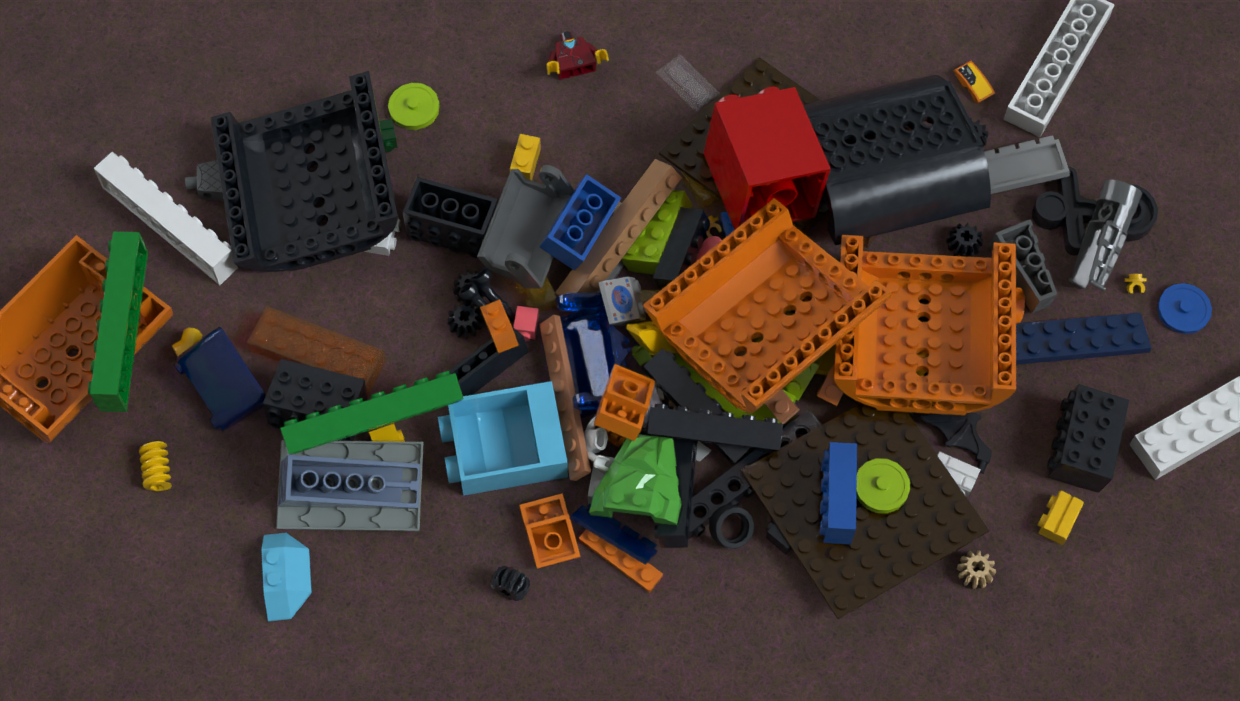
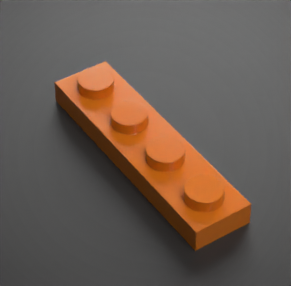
[579,521,663,593]

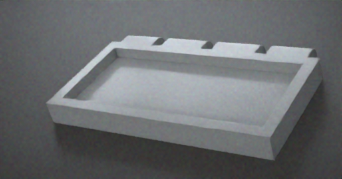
[984,135,1070,194]

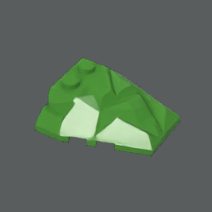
[589,434,681,525]

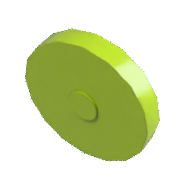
[388,83,440,130]
[856,459,910,513]

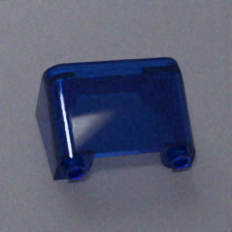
[174,326,266,432]

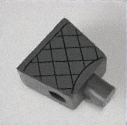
[185,160,224,201]

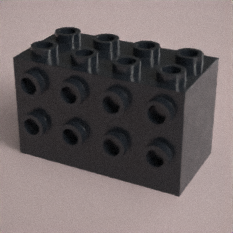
[403,177,498,258]
[263,359,368,441]
[1047,384,1129,493]

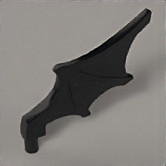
[920,372,992,474]

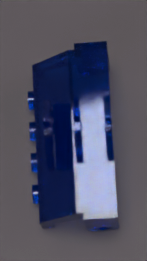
[556,293,631,418]

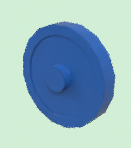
[1157,283,1212,334]

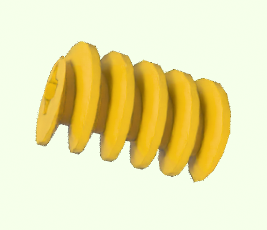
[139,441,172,491]

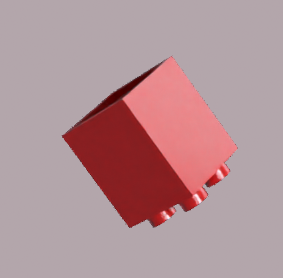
[704,87,831,230]

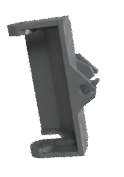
[477,165,574,288]

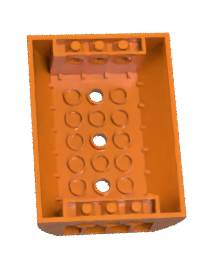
[0,235,173,443]

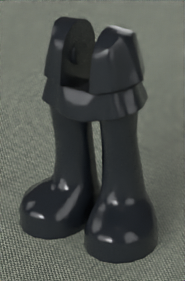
[458,268,515,323]

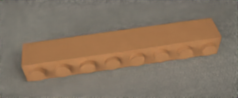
[555,159,682,312]

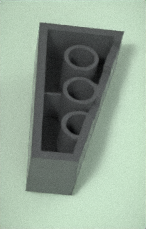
[989,219,1057,313]

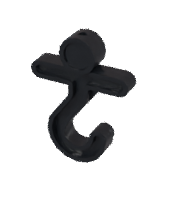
[1032,167,1158,256]

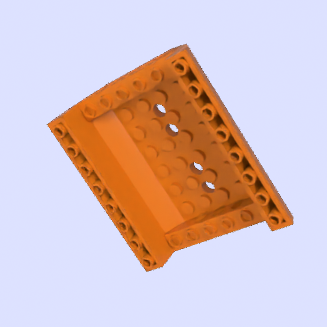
[643,198,892,413]
[834,235,1016,415]

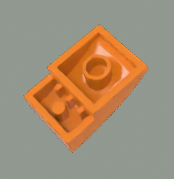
[594,364,655,441]
[519,493,581,569]

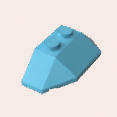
[262,533,312,621]

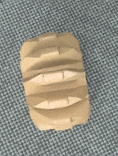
[957,550,996,589]

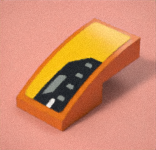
[953,61,995,103]

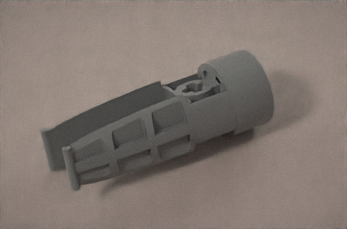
[1069,179,1142,291]

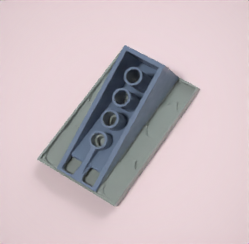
[276,440,423,532]

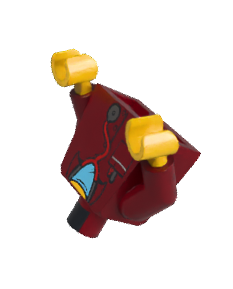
[547,31,609,80]

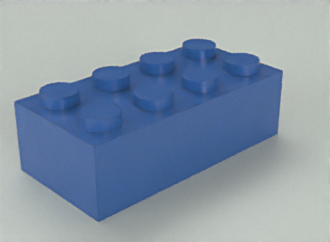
[539,174,621,271]
[820,442,857,544]

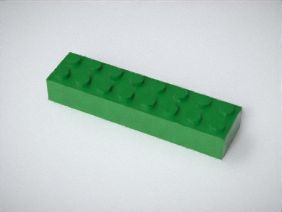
[88,232,148,412]
[281,371,464,455]

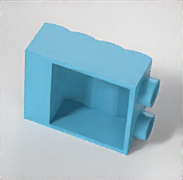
[438,381,568,495]

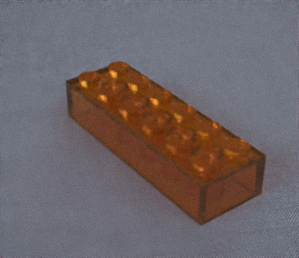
[248,306,386,397]

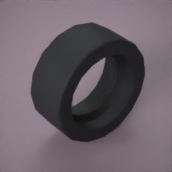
[709,505,754,549]

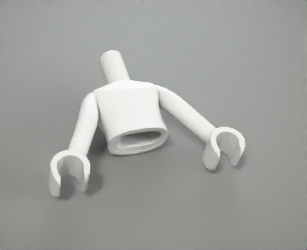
[584,416,610,471]

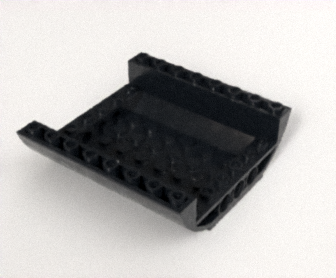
[211,71,398,272]
[803,75,991,245]

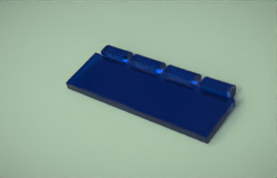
[570,503,658,565]

